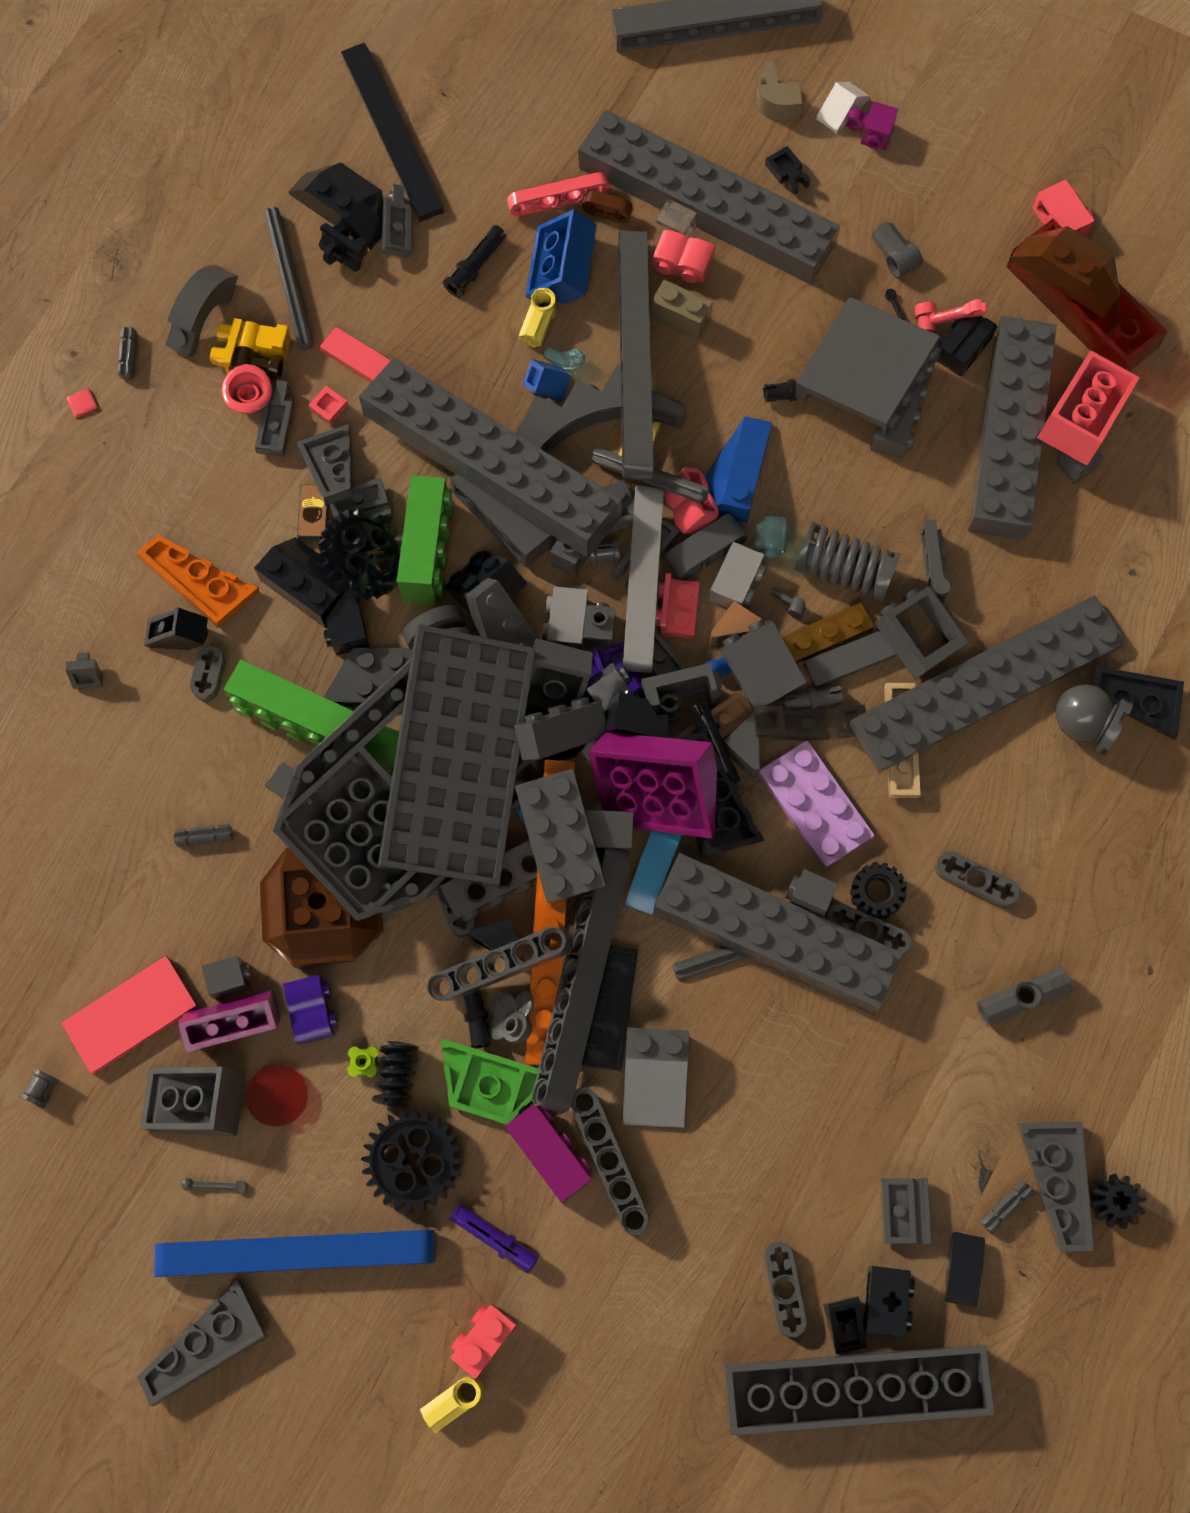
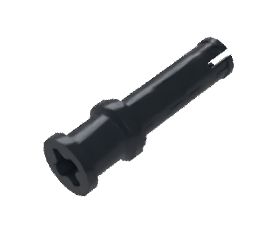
[443,225,506,298]

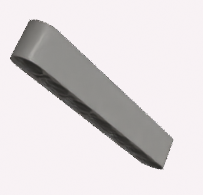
[623,486,664,673]

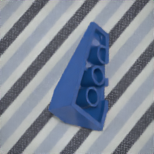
[705,416,772,524]

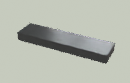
[803,619,921,689]

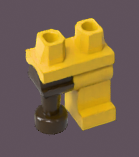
[210,318,292,379]

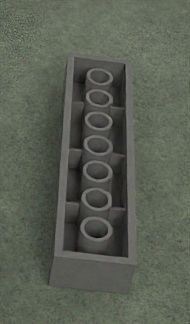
[968,316,1057,540]
[653,853,903,1015]
[723,1345,995,1435]

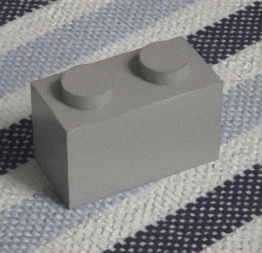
[709,542,767,609]
[542,586,588,650]

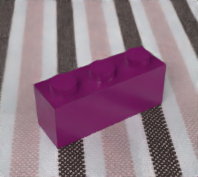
[178,990,281,1052]
[505,1104,593,1204]

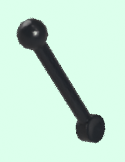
[885,289,906,321]

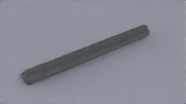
[264,207,313,350]

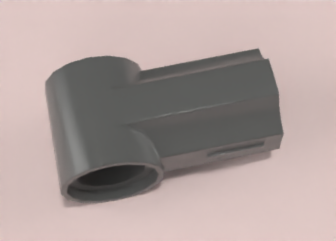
[872,222,923,278]

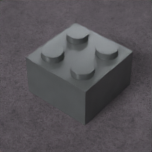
[526,638,593,711]

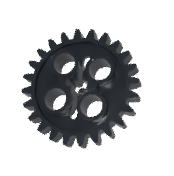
[318,508,402,600]
[361,1109,463,1213]

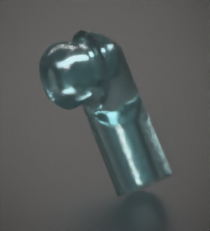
[544,346,586,370]

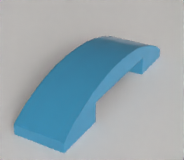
[625,831,682,916]

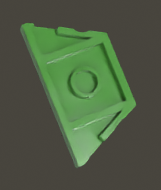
[441,1038,538,1125]

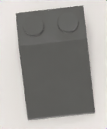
[623,1027,689,1128]
[140,1067,245,1136]

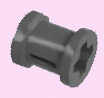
[590,539,620,567]
[19,1068,59,1108]

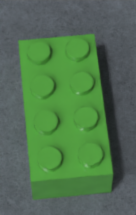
[397,475,454,605]

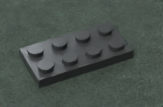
[515,769,607,904]

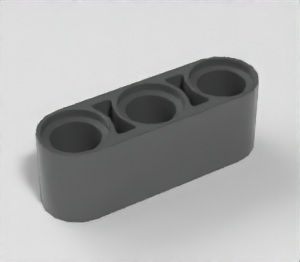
[664,513,748,580]

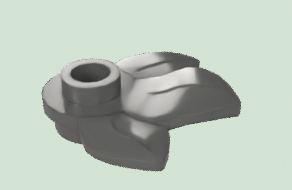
[487,990,534,1043]

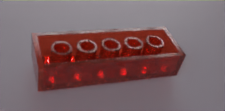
[1006,219,1168,371]

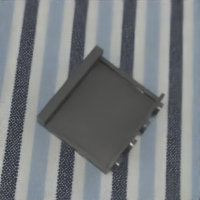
[796,297,941,438]

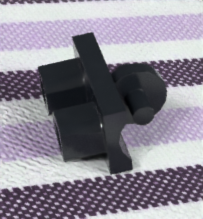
[319,222,368,272]

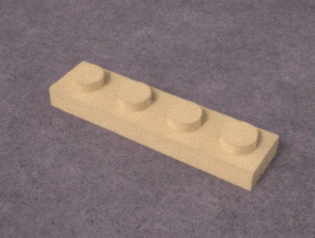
[884,683,921,798]

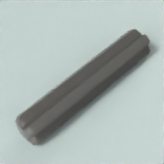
[673,947,747,980]

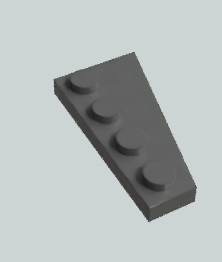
[1017,1122,1094,1252]
[137,1280,267,1407]

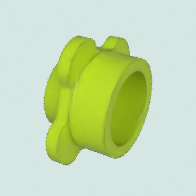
[347,1046,378,1077]

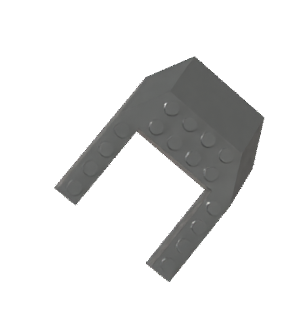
[272,658,544,921]

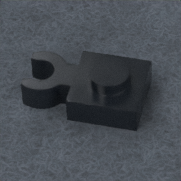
[765,146,810,195]

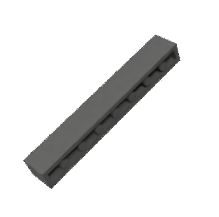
[612,0,822,52]

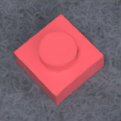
[308,386,349,425]

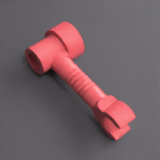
[914,299,987,333]

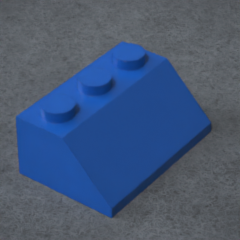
[525,209,597,304]

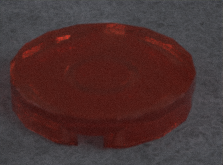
[246,1064,308,1127]

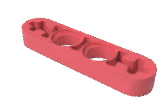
[507,172,611,216]

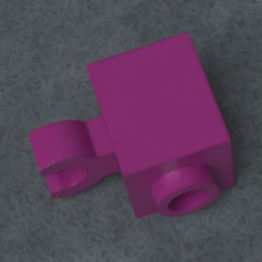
[847,102,898,151]

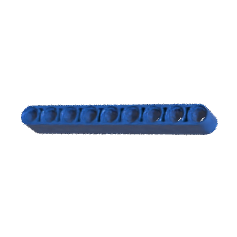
[154,1230,435,1277]

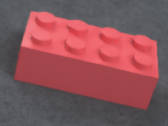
[1037,350,1140,466]

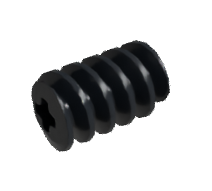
[372,1041,419,1108]

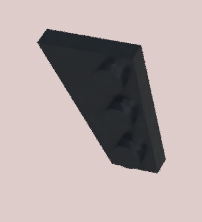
[1092,666,1184,740]

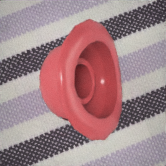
[222,364,273,414]

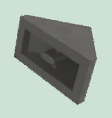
[723,713,760,777]

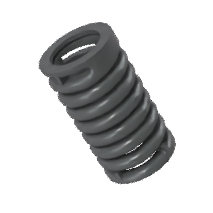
[794,522,901,603]

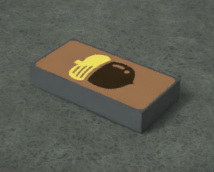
[297,485,329,540]

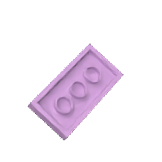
[758,740,875,870]

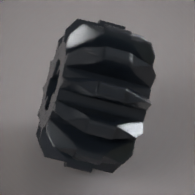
[1090,1174,1146,1229]

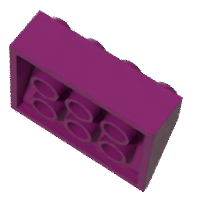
[589,732,717,839]

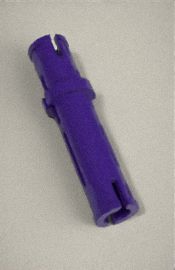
[450,1203,539,1273]

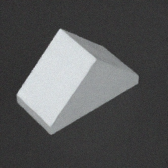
[816,82,870,134]

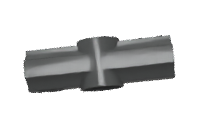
[977,966,1073,1027]

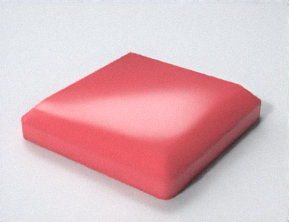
[67,388,98,418]

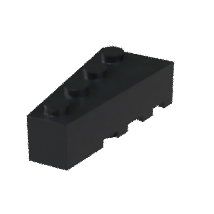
[678,732,765,858]

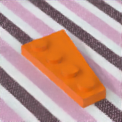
[137,535,259,628]

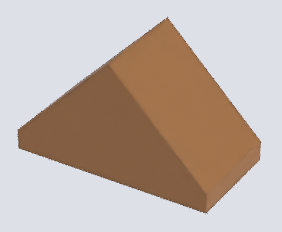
[710,601,766,647]

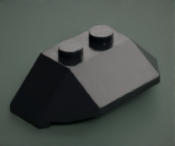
[288,162,384,250]

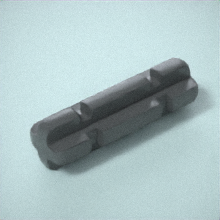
[117,327,137,380]
[173,824,233,847]
[980,1181,1034,1233]

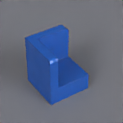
[522,359,571,400]

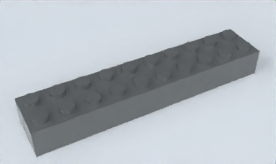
[578,110,840,284]
[359,358,621,558]

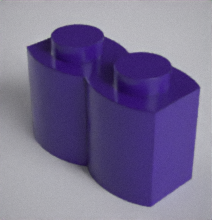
[283,975,338,1045]

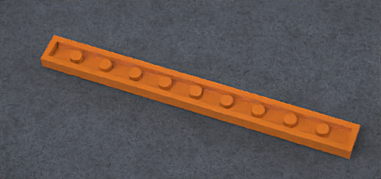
[525,760,575,1065]

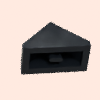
[468,919,518,960]
[823,1297,867,1355]

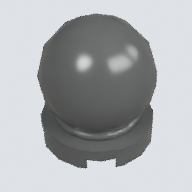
[1055,684,1133,756]

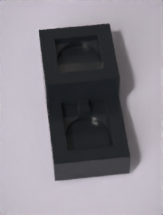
[944,1232,985,1308]

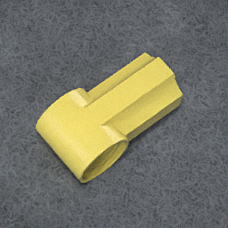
[519,288,557,347]
[420,1375,484,1434]

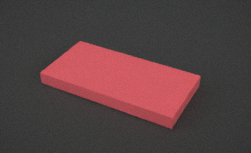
[61,956,198,1075]

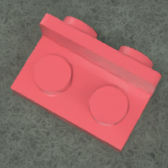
[655,573,700,639]

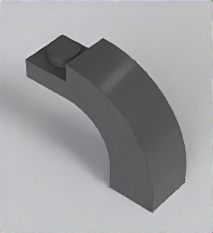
[166,265,238,357]

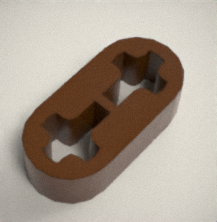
[581,190,634,224]

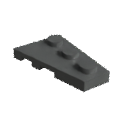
[296,424,352,506]

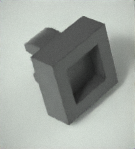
[65,652,103,689]

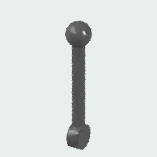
[181,1178,247,1193]

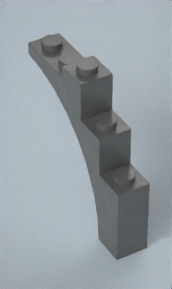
[516,365,687,453]

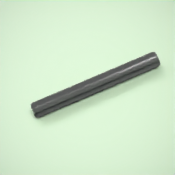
[592,449,709,503]

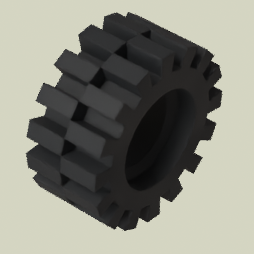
[850,862,907,919]

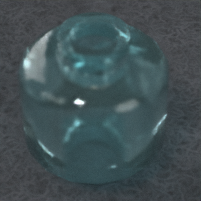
[754,516,793,559]

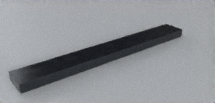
[341,43,444,222]

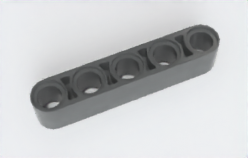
[427,927,573,1001]
[571,1088,649,1236]

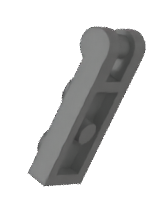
[920,519,951,604]

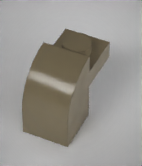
[755,61,802,121]

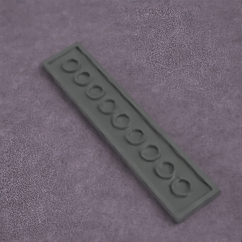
[849,595,1126,773]

